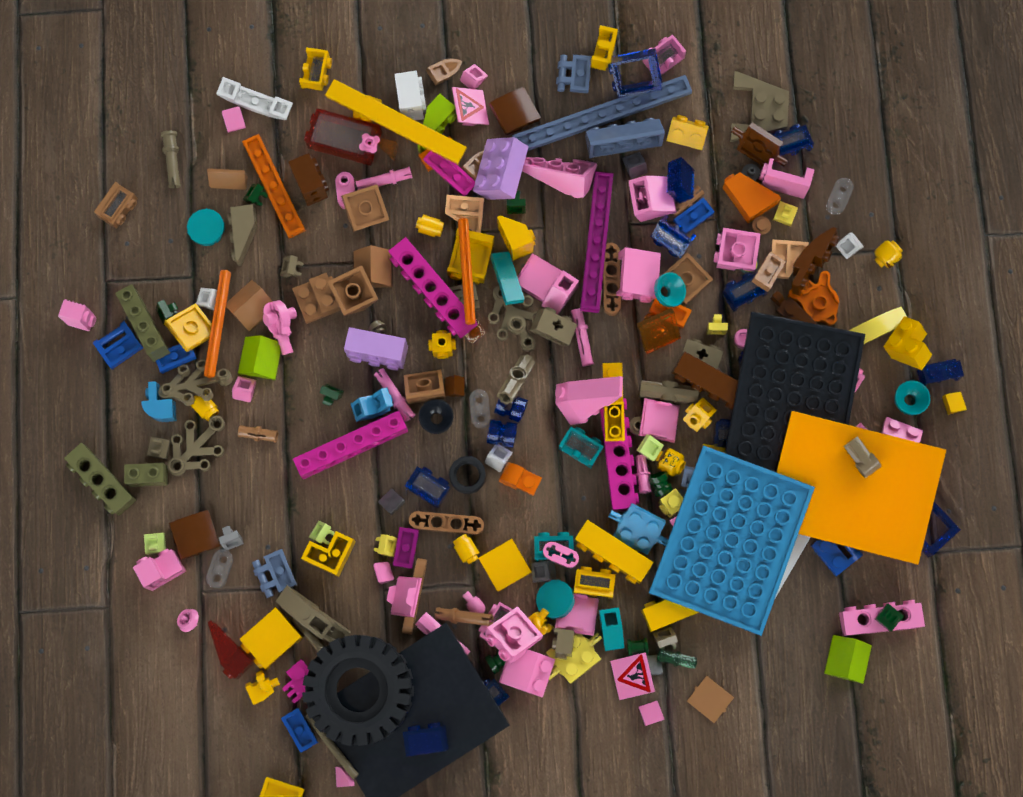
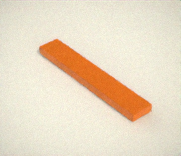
[242,134,306,239]

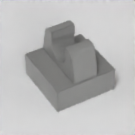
[219,526,244,551]

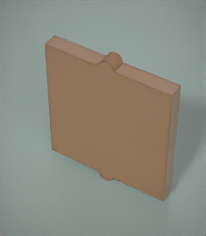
[687,676,734,723]

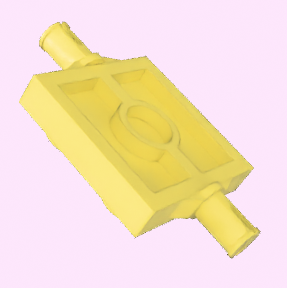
[546,632,602,684]

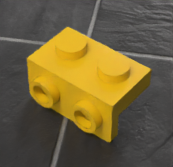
[666,115,709,150]

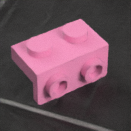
[881,417,923,443]

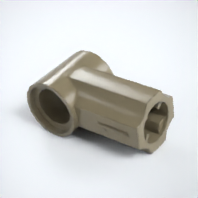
[843,436,882,478]

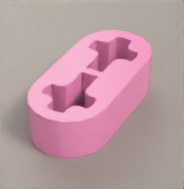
[543,542,579,568]

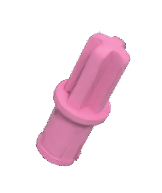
[635,455,652,494]

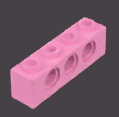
[839,600,925,636]

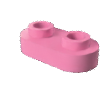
[335,172,356,209]

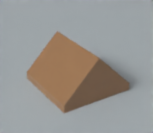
[353,245,392,288]
[328,265,379,316]
[226,280,273,332]
[404,370,446,404]

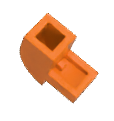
[499,462,542,496]

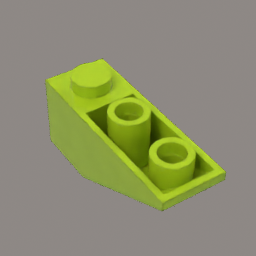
[417,94,457,153]

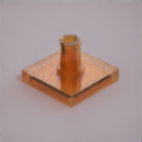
[637,308,681,354]

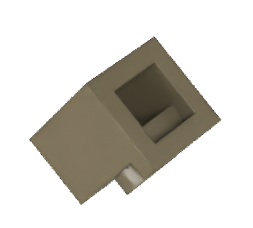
[552,628,575,659]

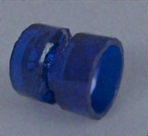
[494,396,528,423]
[487,419,518,448]

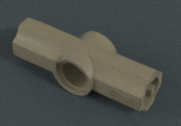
[497,354,535,404]
[639,380,699,404]

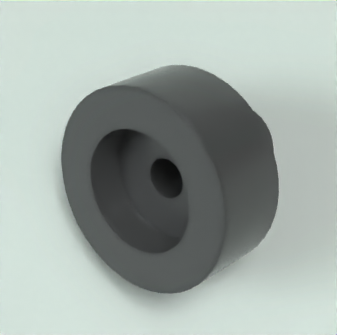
[741,164,761,182]

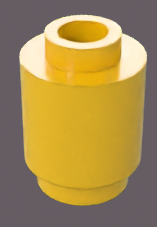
[416,214,444,237]
[191,395,219,421]
[453,534,480,564]

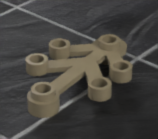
[488,285,537,352]
[158,359,233,406]
[167,416,225,476]

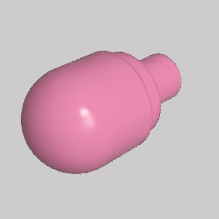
[463,591,485,614]

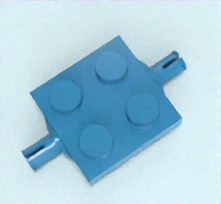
[608,503,668,555]

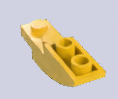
[602,363,625,441]

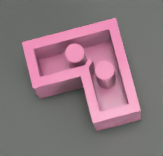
[133,549,186,591]

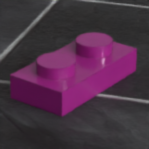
[393,527,419,569]

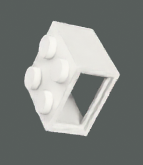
[395,71,426,120]

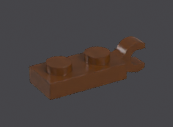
[770,291,817,324]

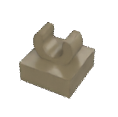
[280,255,303,278]
[147,437,171,460]
[653,627,678,653]

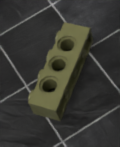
[115,284,170,362]
[64,442,137,516]

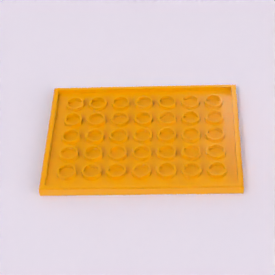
[776,411,946,565]

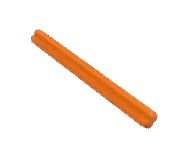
[458,218,476,325]
[204,270,231,378]

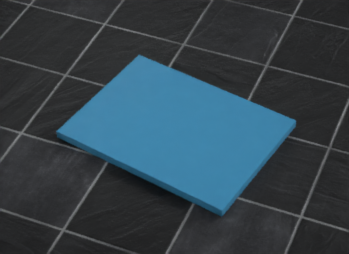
[649,445,815,636]

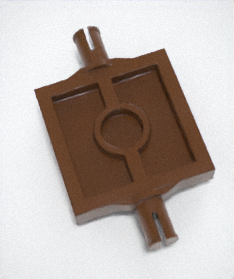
[731,122,788,167]

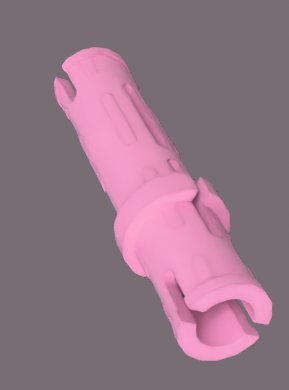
[355,166,413,190]
[571,308,594,367]
[374,368,415,422]

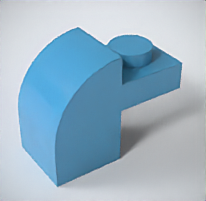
[141,381,177,422]
[351,388,393,422]

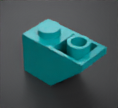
[598,607,624,651]

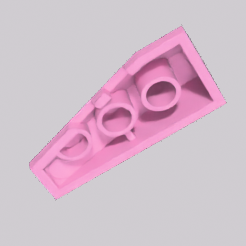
[522,157,597,198]

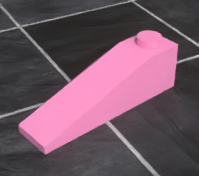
[555,376,623,425]

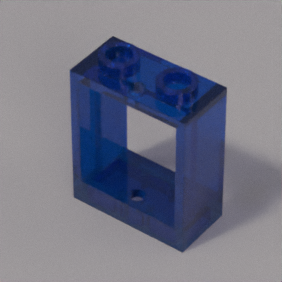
[608,48,663,98]
[922,501,961,558]

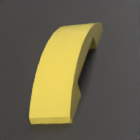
[848,307,907,344]

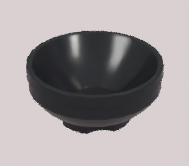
[418,399,454,434]

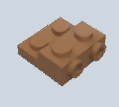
[292,273,341,324]

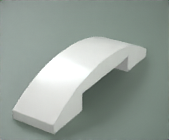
[216,77,293,120]

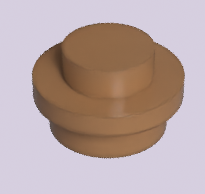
[752,216,771,235]

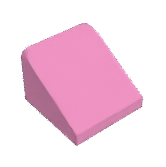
[460,64,488,89]
[222,107,246,133]
[232,376,256,402]
[373,562,394,584]
[639,701,665,726]

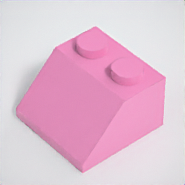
[499,649,555,697]

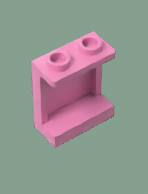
[759,158,814,199]
[616,247,661,303]

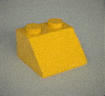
[497,215,536,261]

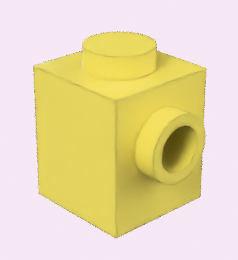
[658,488,683,518]

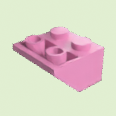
[628,176,676,222]

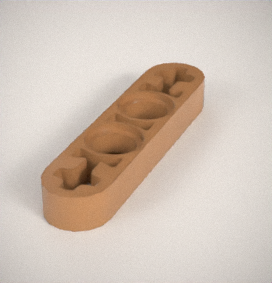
[603,243,621,316]
[409,511,484,535]
[402,558,427,635]

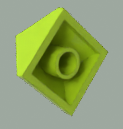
[238,335,281,380]
[824,635,872,684]

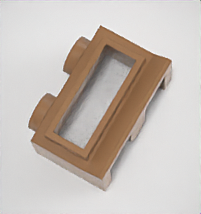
[94,182,138,229]

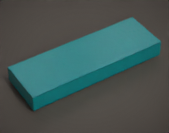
[490,251,525,305]

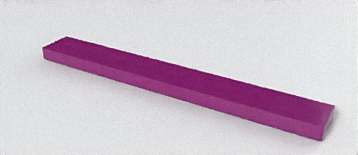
[580,171,614,313]

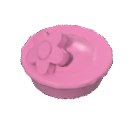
[177,609,199,632]

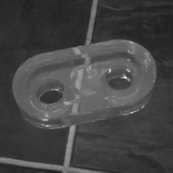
[826,178,854,214]
[469,389,490,428]
[206,549,233,588]

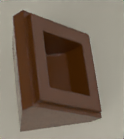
[445,375,465,397]

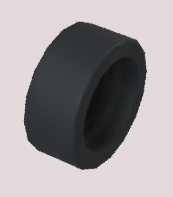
[449,456,486,494]

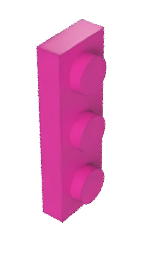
[422,151,475,196]

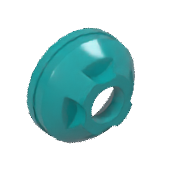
[654,272,686,307]
[894,380,930,415]

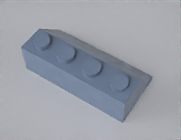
[585,118,665,158]

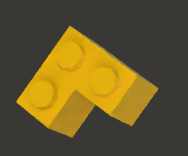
[883,316,932,370]
[301,531,356,577]

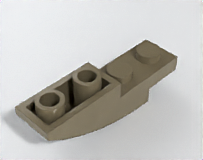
[275,585,351,642]

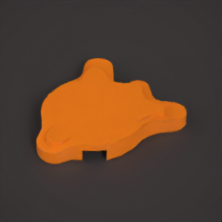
[788,271,839,326]

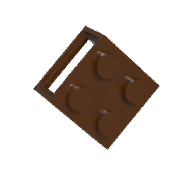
[288,153,329,206]

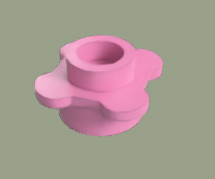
[359,133,380,153]

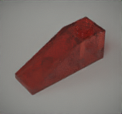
[208,620,255,680]

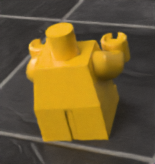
[528,608,554,635]
[245,670,280,705]

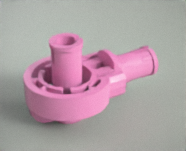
[263,300,297,355]

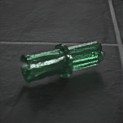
[657,649,697,669]

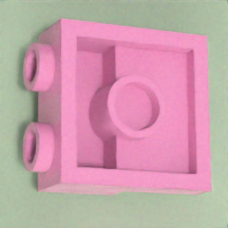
[713,228,761,272]
[485,607,543,664]

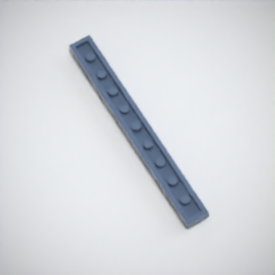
[512,75,692,151]

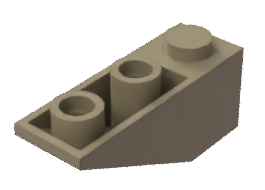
[228,204,257,266]

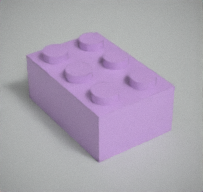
[473,137,529,200]
[344,327,408,370]

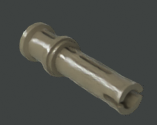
[161,130,181,188]

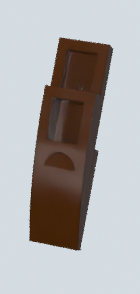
[792,227,839,296]

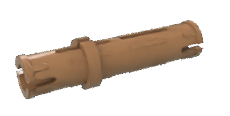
[435,607,494,627]

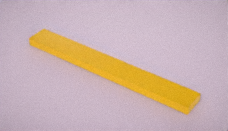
[325,79,467,165]

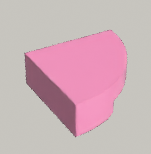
[335,766,355,787]

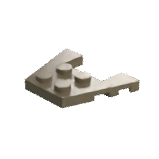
[730,71,789,142]

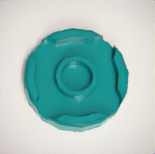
[187,209,225,246]
[536,580,575,619]

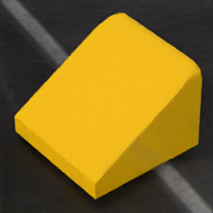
[942,392,967,415]

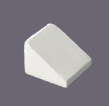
[836,233,864,259]
[196,288,217,310]
[485,443,513,472]

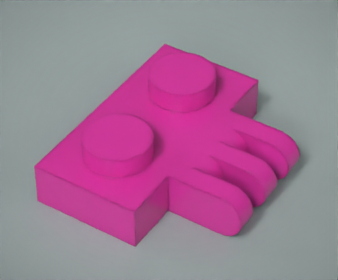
[282,659,309,704]

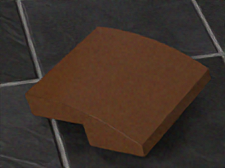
[489,87,541,135]
[169,510,220,560]

